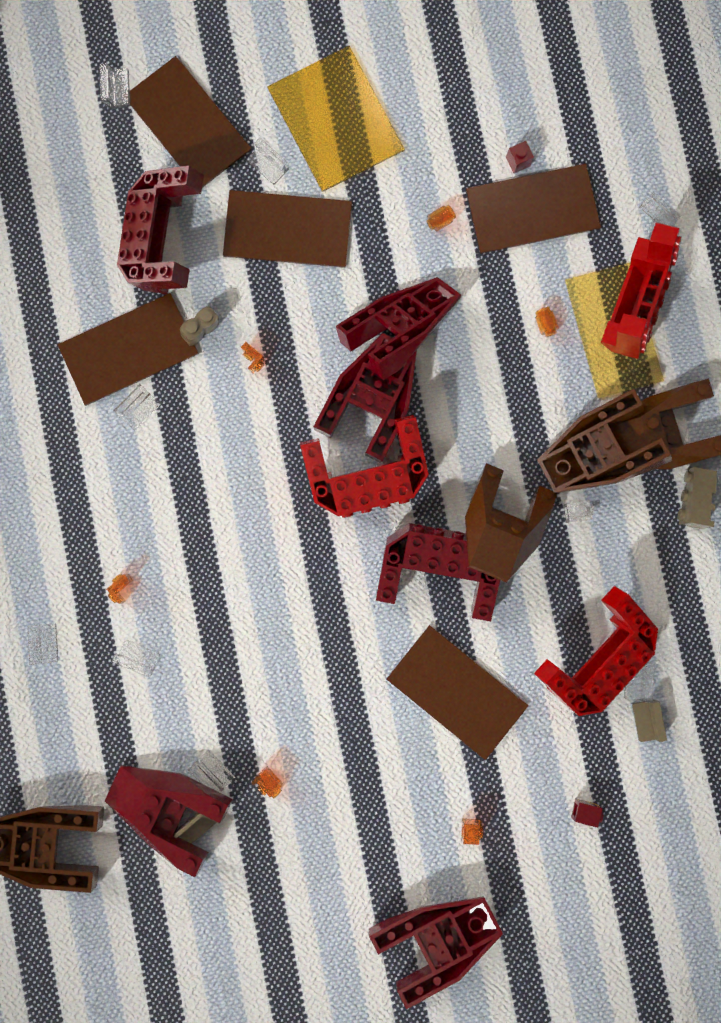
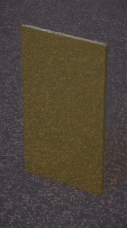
[565,263,664,398]

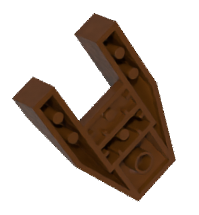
[611,378,721,470]
[537,388,672,493]
[465,463,557,583]
[0,805,104,893]

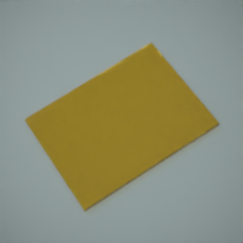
[267,46,405,192]

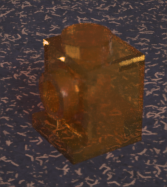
[251,766,283,799]
[461,818,483,845]

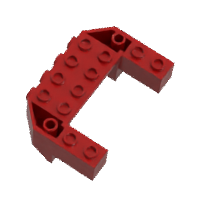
[601,223,682,359]
[300,415,429,518]
[534,586,658,716]

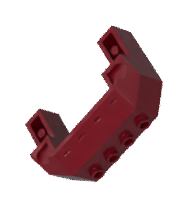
[117,166,204,294]
[376,523,500,622]

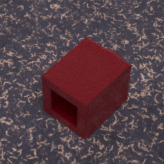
[506,141,534,174]
[571,798,604,828]

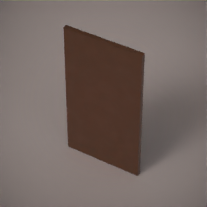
[123,56,252,188]
[466,164,601,254]
[223,190,352,268]
[57,293,199,406]
[386,625,528,760]

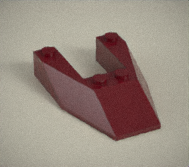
[336,277,461,380]
[313,333,417,464]
[105,765,233,877]
[369,896,503,1010]

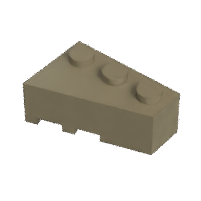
[677,467,717,529]

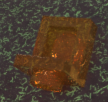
[106,574,133,604]

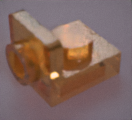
[241,342,265,374]

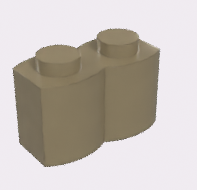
[180,306,219,346]

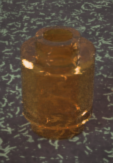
[426,205,456,232]
[535,307,559,337]

